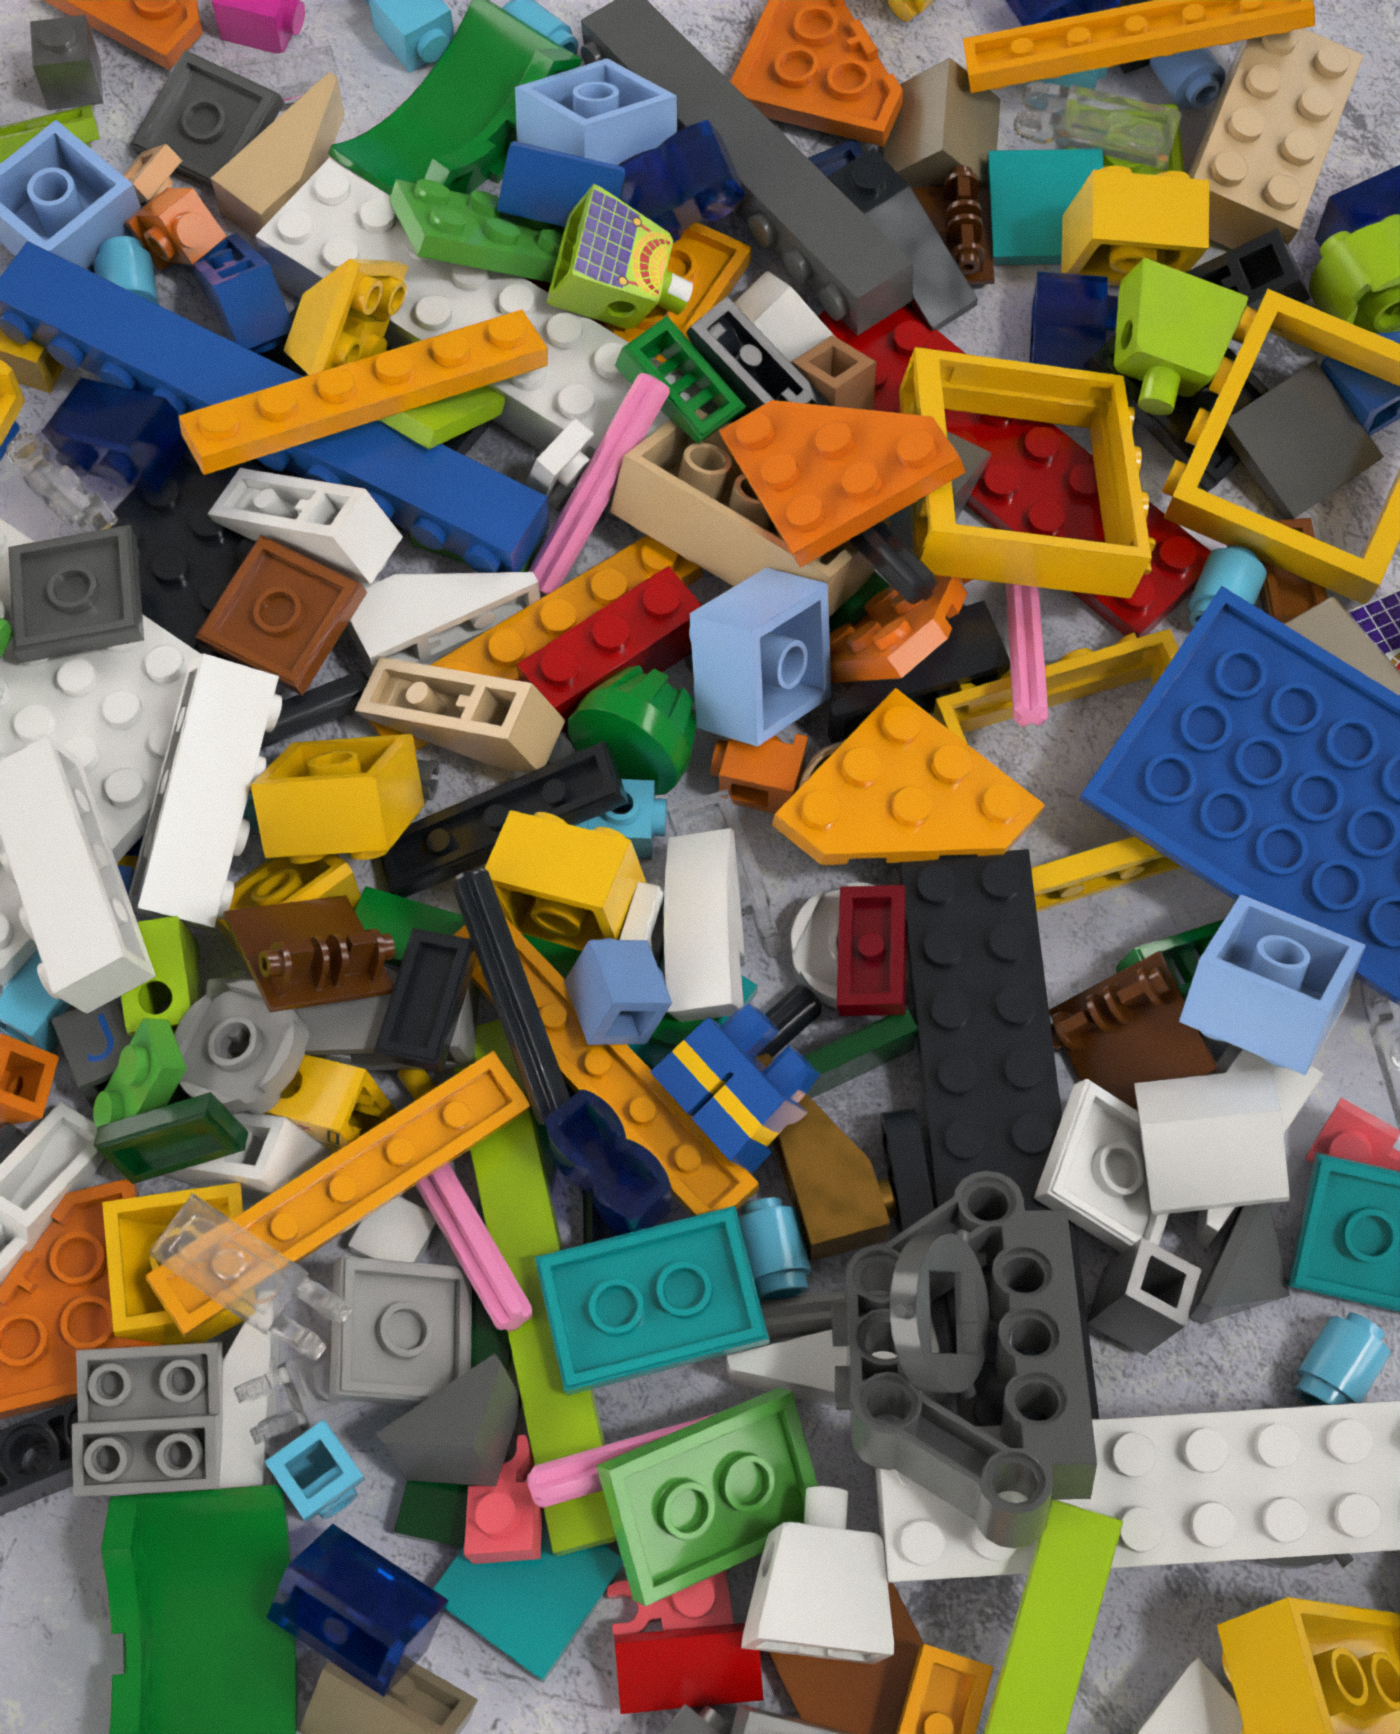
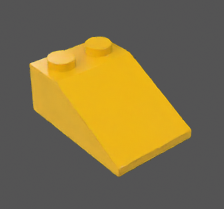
[1216,1597,1400,1734]

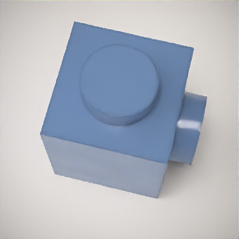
[564,938,672,1045]

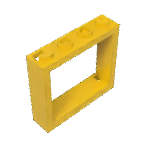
[1162,289,1400,604]
[899,347,1156,599]
[933,628,1182,912]

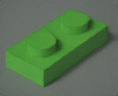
[93,1018,187,1129]

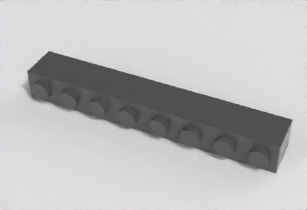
[581,0,913,336]

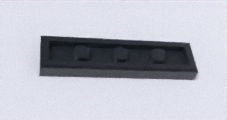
[380,741,628,898]

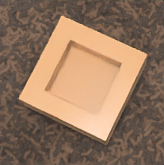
[123,144,182,203]

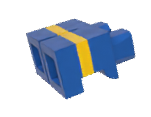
[650,1002,820,1172]

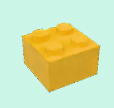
[1061,166,1209,286]
[250,734,425,864]
[485,810,647,951]

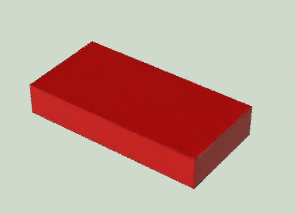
[614,1623,764,1714]

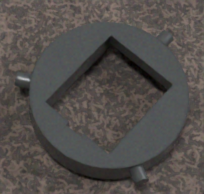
[890,1230,990,1399]

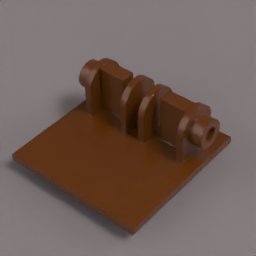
[911,165,995,285]
[223,895,395,1012]
[1049,951,1219,1111]

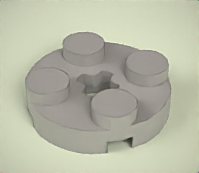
[174,980,310,1114]

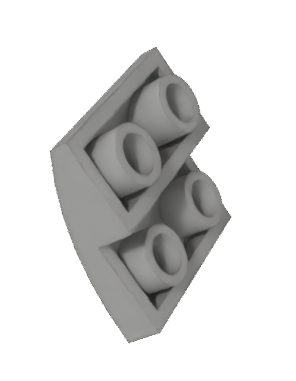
[72,1342,223,1497]

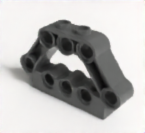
[831,1171,1097,1548]

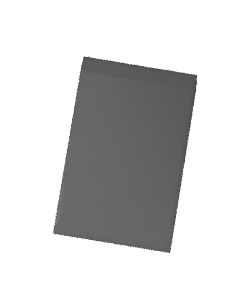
[376,1353,522,1486]

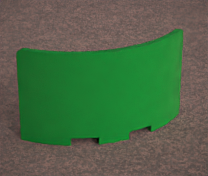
[328,0,582,196]
[101,1485,297,1734]

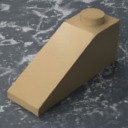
[211,72,345,240]
[355,657,565,773]

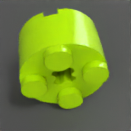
[1309,214,1400,334]

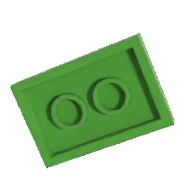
[389,179,565,283]
[596,1387,818,1607]

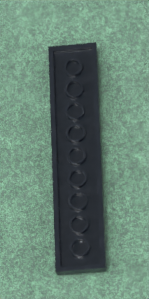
[898,849,1099,1426]

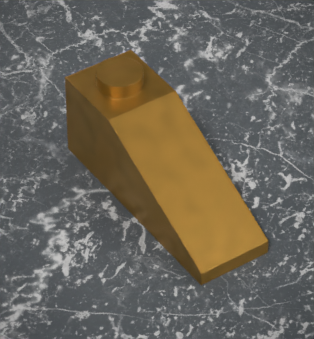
[757,1054,897,1262]

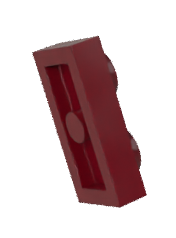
[836,885,907,1016]

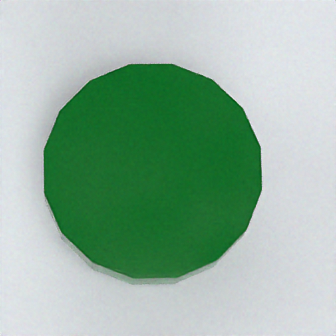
[568,665,697,795]

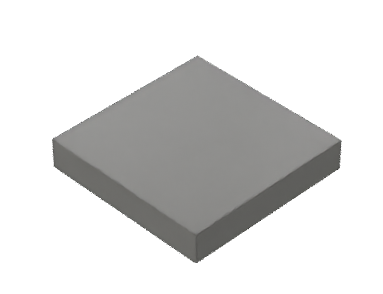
[329,1256,472,1406]

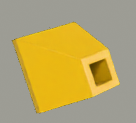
[283,258,409,375]

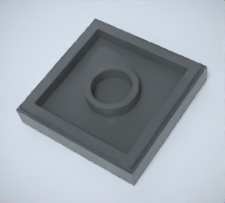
[130,50,285,190]
[1222,360,1384,520]
[8,525,144,663]

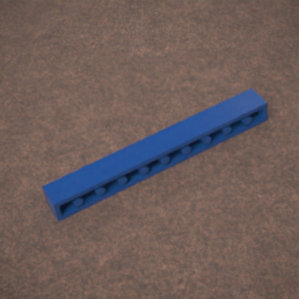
[0,241,549,573]

